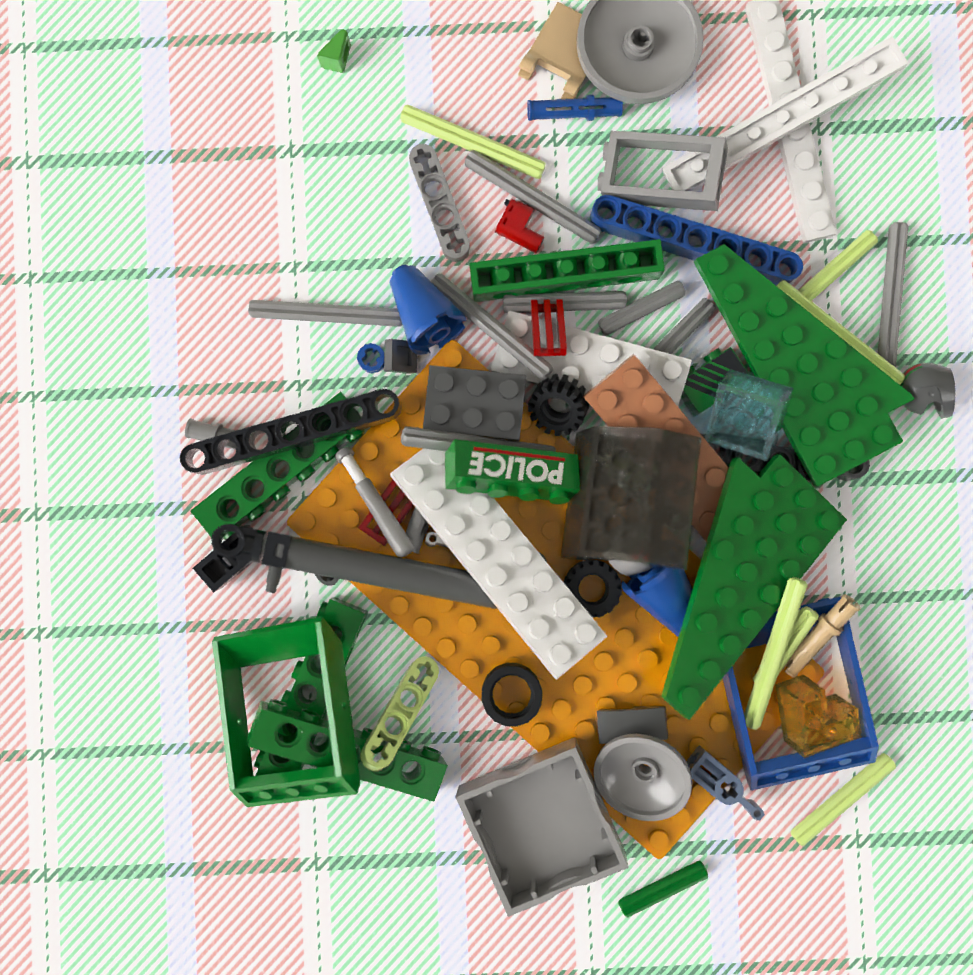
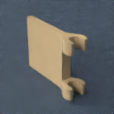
[518,2,586,99]

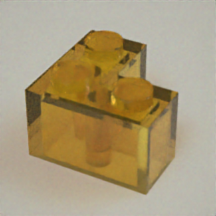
[775,675,861,758]

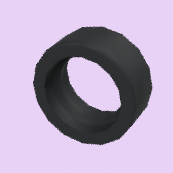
[482,663,542,727]

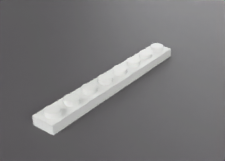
[745,0,837,244]
[662,36,908,191]

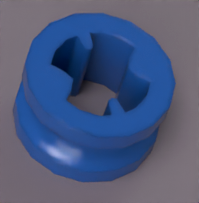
[357,343,385,374]

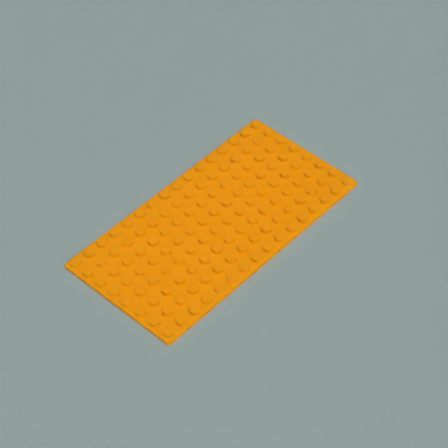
[287,340,824,859]

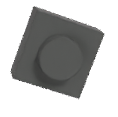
[384,339,417,374]

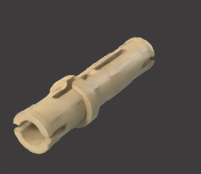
[783,594,861,678]

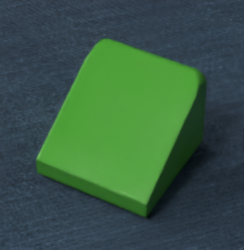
[317,29,351,73]

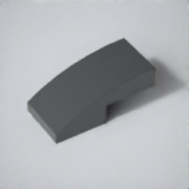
[597,706,668,744]

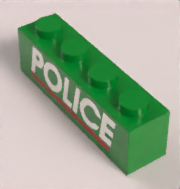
[445,439,580,504]

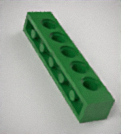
[469,239,665,302]
[190,391,365,540]
[254,597,369,776]
[247,699,448,802]

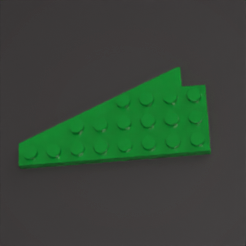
[694,244,914,487]
[661,454,847,720]

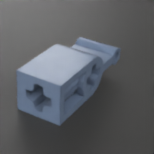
[686,745,765,821]

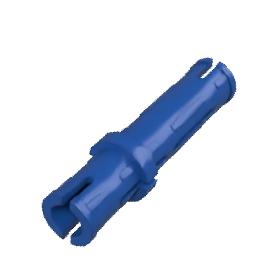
[527,95,623,121]

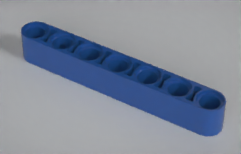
[590,195,803,285]

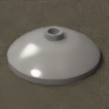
[594,734,692,821]

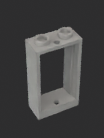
[597,130,728,211]

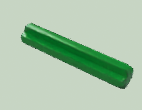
[618,861,709,918]

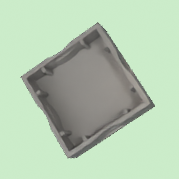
[455,737,629,917]

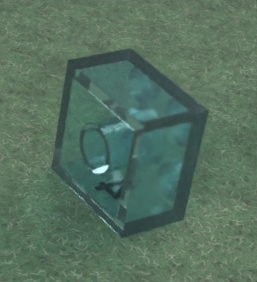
[705,369,794,461]

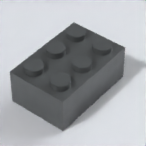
[423,365,527,441]

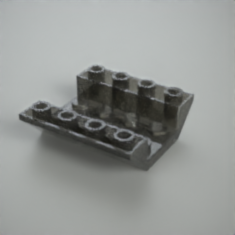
[560,426,701,570]

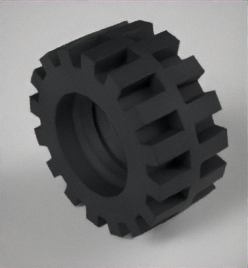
[564,560,622,618]

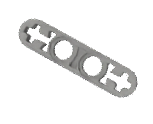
[409,144,470,262]

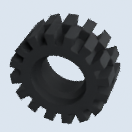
[528,374,590,436]

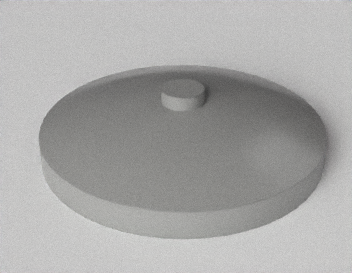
[577,0,704,104]

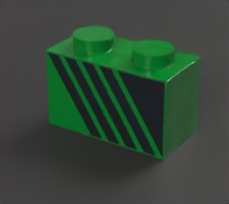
[681,347,752,417]

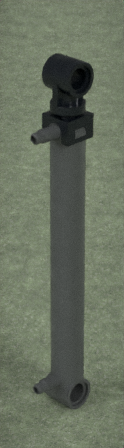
[211,524,524,641]

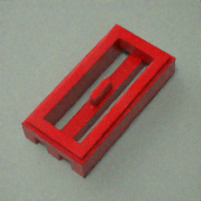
[531,299,567,356]
[359,479,414,546]

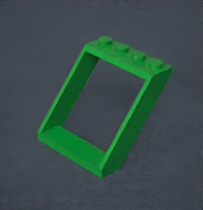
[212,616,361,807]

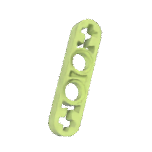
[361,656,439,771]

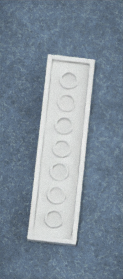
[390,448,608,679]

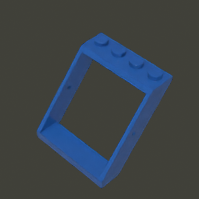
[723,596,879,791]

